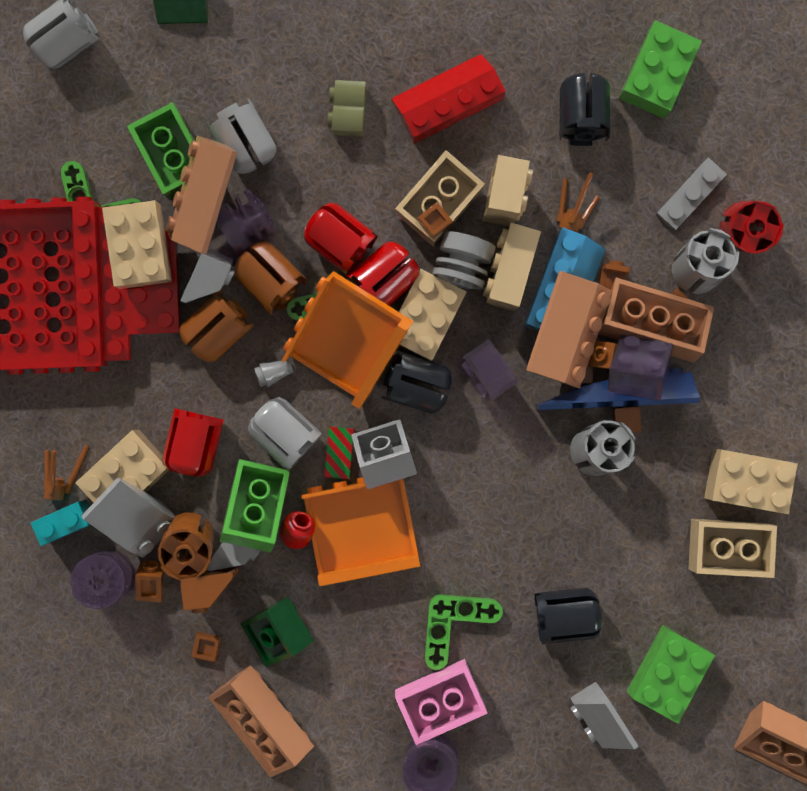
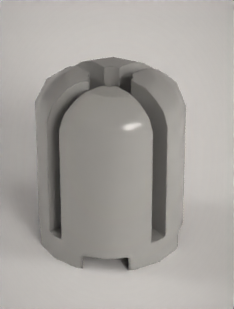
[23,0,100,69]
[206,99,276,174]
[671,228,739,294]
[248,397,322,470]
[570,420,636,476]

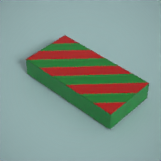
[324,426,355,479]

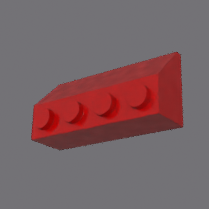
[391,54,506,144]

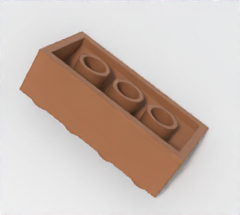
[166,135,237,254]
[526,271,612,389]
[598,278,714,363]
[208,665,314,778]
[734,701,807,784]

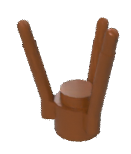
[556,173,600,233]
[43,445,89,501]

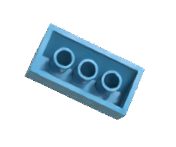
[523,227,606,332]

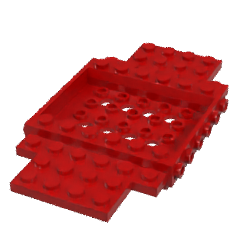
[0,197,181,375]

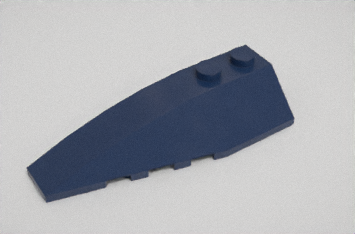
[536,368,700,410]

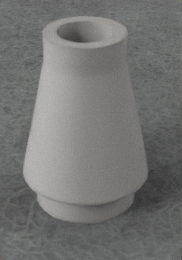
[254,359,293,387]

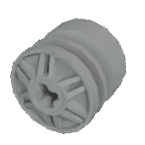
[432,231,496,290]

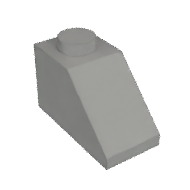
[207,542,261,571]

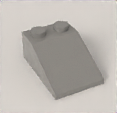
[81,478,175,558]
[570,682,639,749]

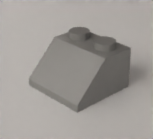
[180,248,234,303]

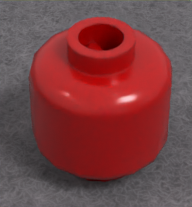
[279,511,316,549]

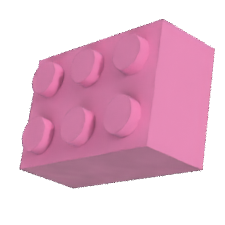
[395,659,488,745]

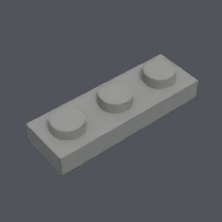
[655,157,727,231]

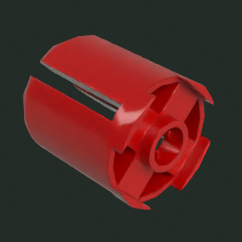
[719,201,784,254]
[303,203,378,275]
[346,241,419,306]
[162,408,224,477]

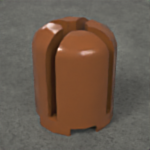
[234,241,308,315]
[179,289,254,362]
[158,512,215,580]

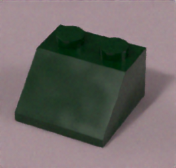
[153,0,208,24]
[240,597,314,667]

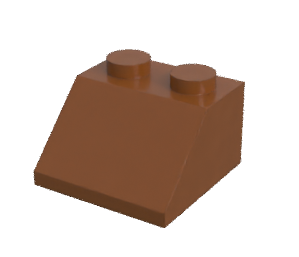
[180,565,240,614]

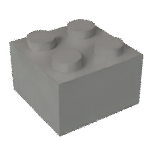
[351,419,417,489]

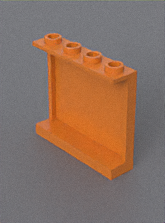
[282,271,414,409]
[302,477,420,586]

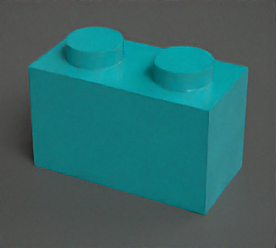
[31,500,91,546]

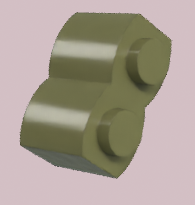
[328,80,367,137]

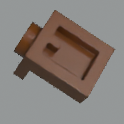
[598,260,631,290]
[588,341,618,372]
[135,560,165,603]

